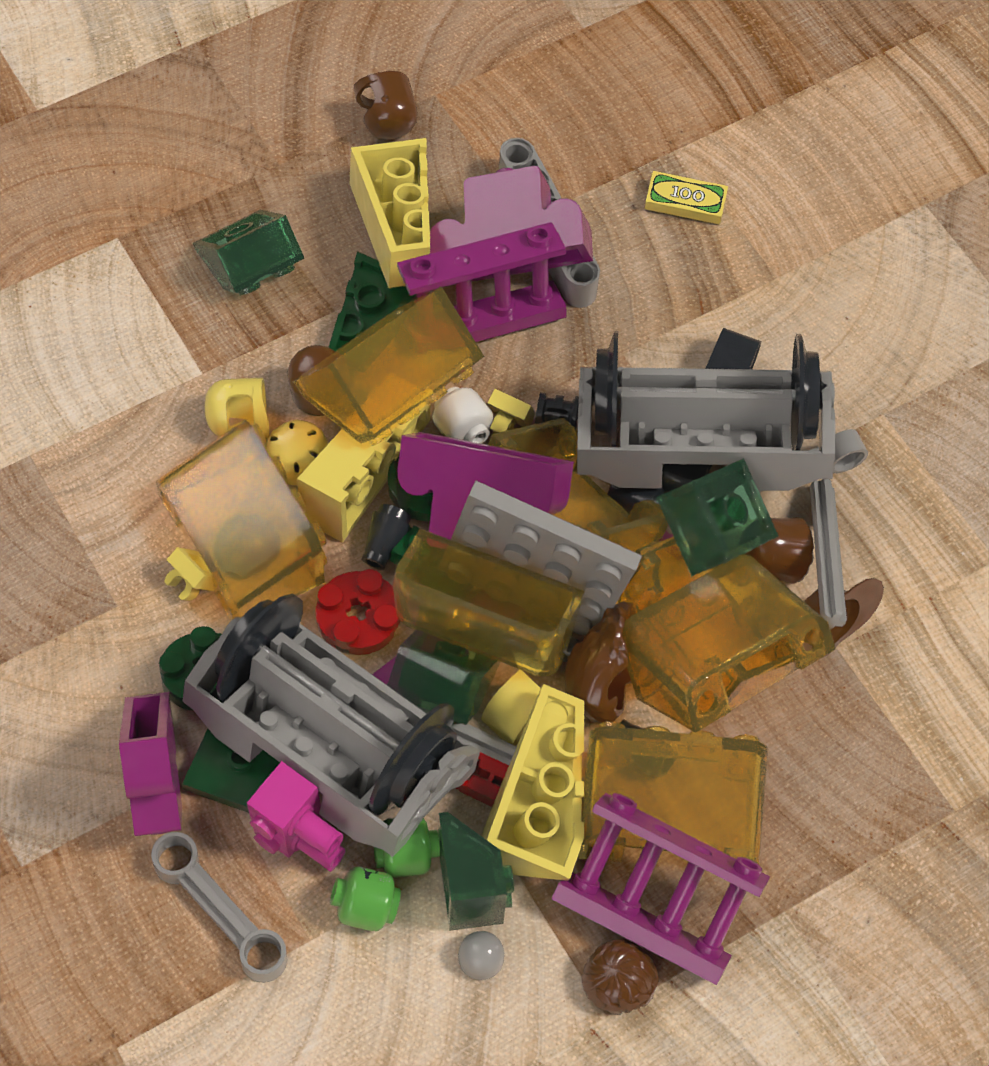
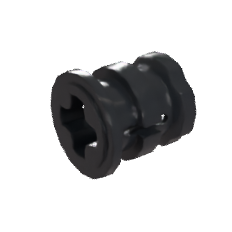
[534,392,579,436]

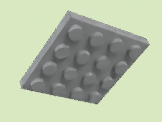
[440,481,642,635]

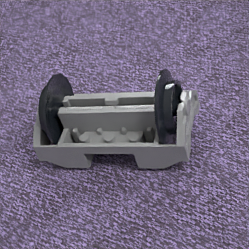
[577,331,835,491]
[183,593,480,857]

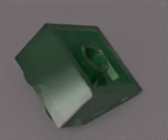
[192,209,305,295]
[656,458,779,576]
[387,621,504,725]
[438,812,514,931]

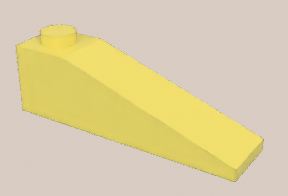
[473,684,584,881]

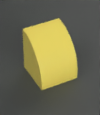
[481,669,540,746]

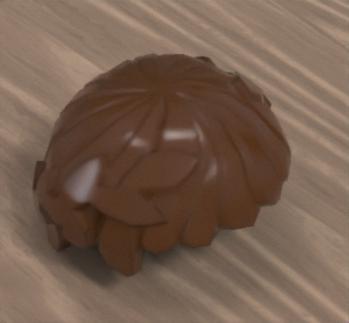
[581,940,659,1015]

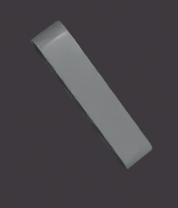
[499,138,600,308]

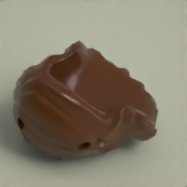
[565,601,642,724]

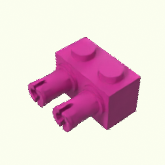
[247,761,346,872]

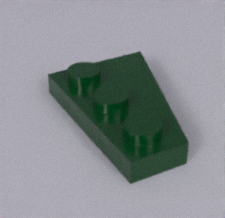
[328,251,417,378]

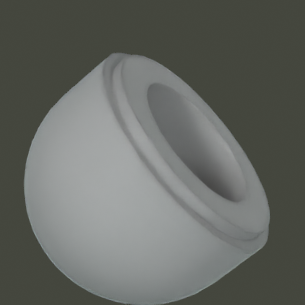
[458,931,504,980]

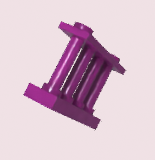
[397,222,567,359]
[552,793,770,985]

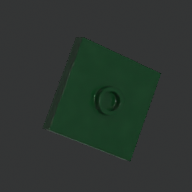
[182,728,280,813]

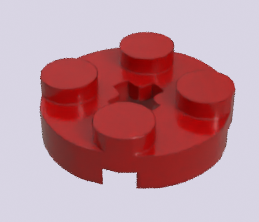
[315,569,401,655]

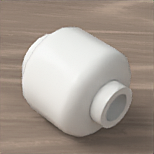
[432,387,493,444]

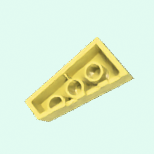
[349,138,430,288]
[297,377,431,543]

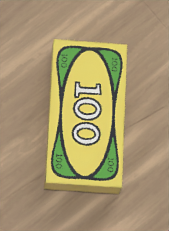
[645,171,728,225]

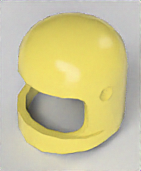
[205,378,269,439]

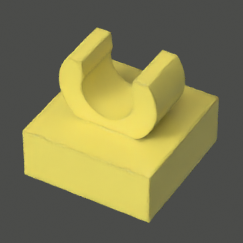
[488,389,536,440]
[164,547,224,601]

